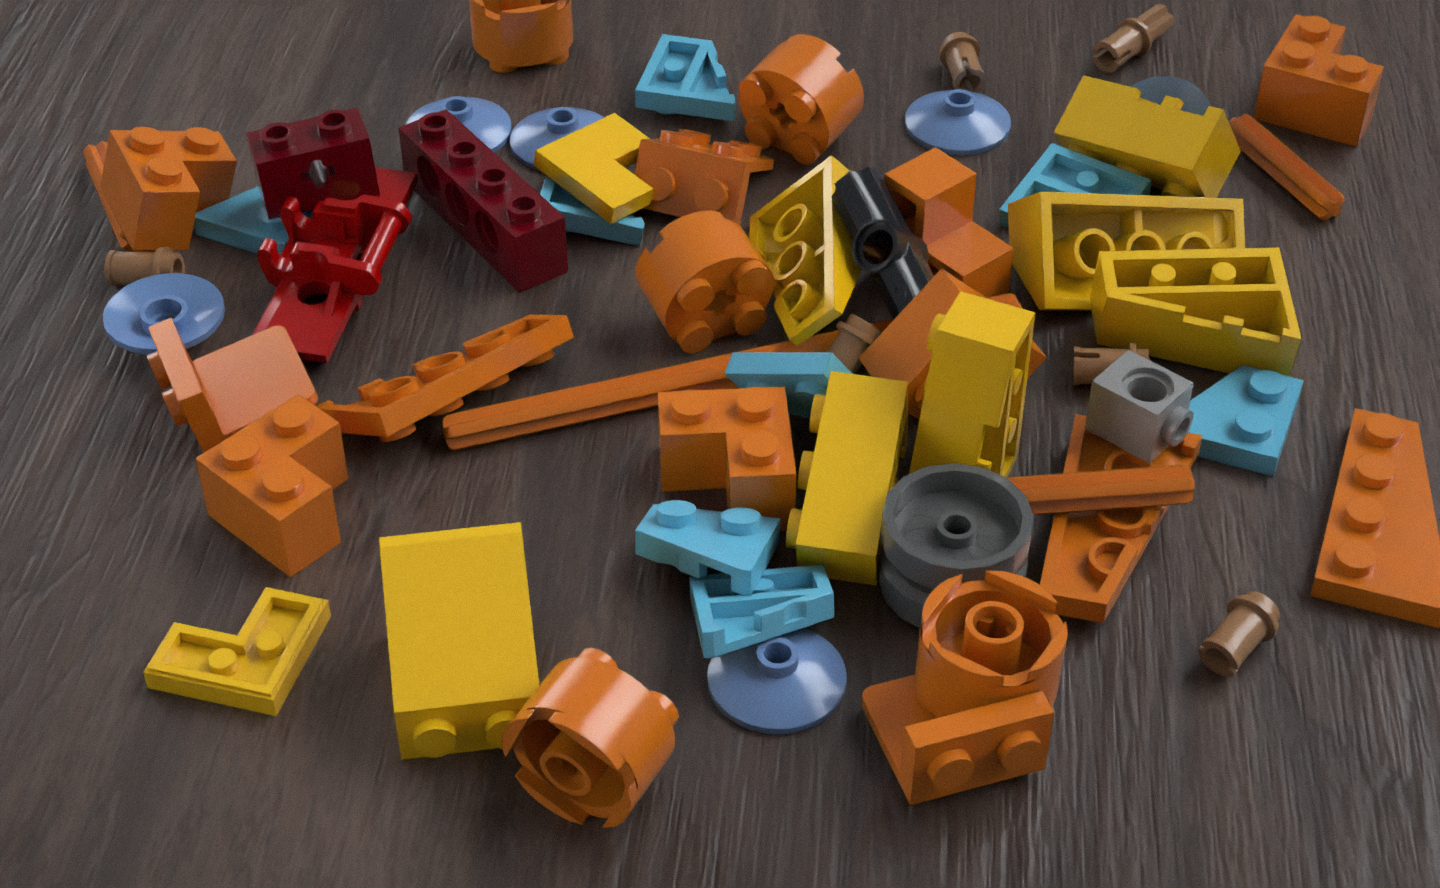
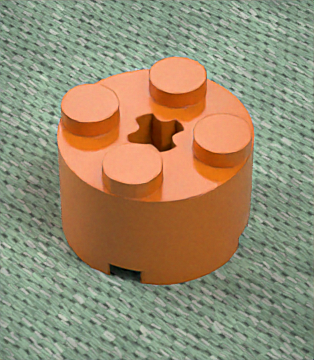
[469,0,573,73]
[739,34,864,165]
[636,210,774,354]
[915,571,1068,718]
[501,648,679,828]

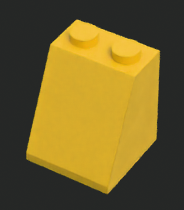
[379,522,539,760]

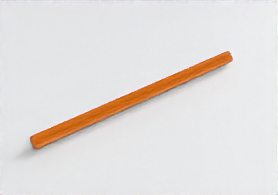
[442,293,1022,451]

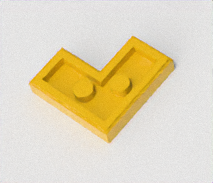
[533,113,653,224]
[143,587,331,716]

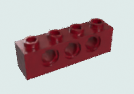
[398,109,568,293]

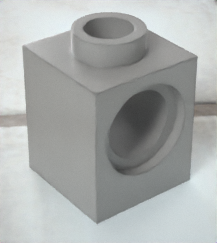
[1085,350,1193,463]

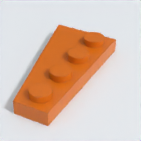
[315,314,574,442]
[1310,408,1440,629]
[1040,414,1203,623]

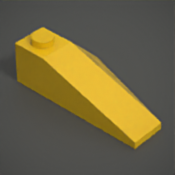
[749,155,862,346]
[1008,192,1245,311]

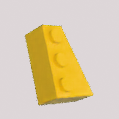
[1054,75,1241,198]
[1090,247,1302,377]
[909,291,1035,477]
[786,371,908,586]

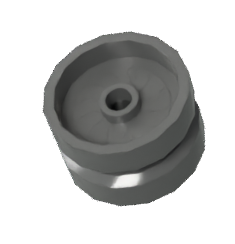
[878,463,1034,628]

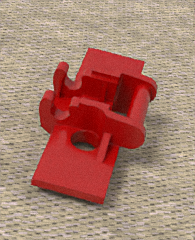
[252,167,418,363]

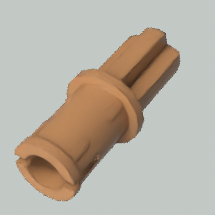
[1092,4,1174,73]

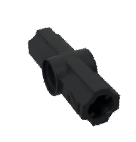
[831,167,934,320]

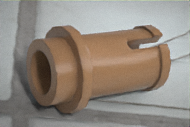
[939,32,986,93]
[104,246,185,287]
[827,314,881,374]
[1073,343,1149,386]
[1198,591,1280,677]

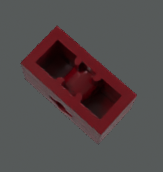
[246,108,380,220]

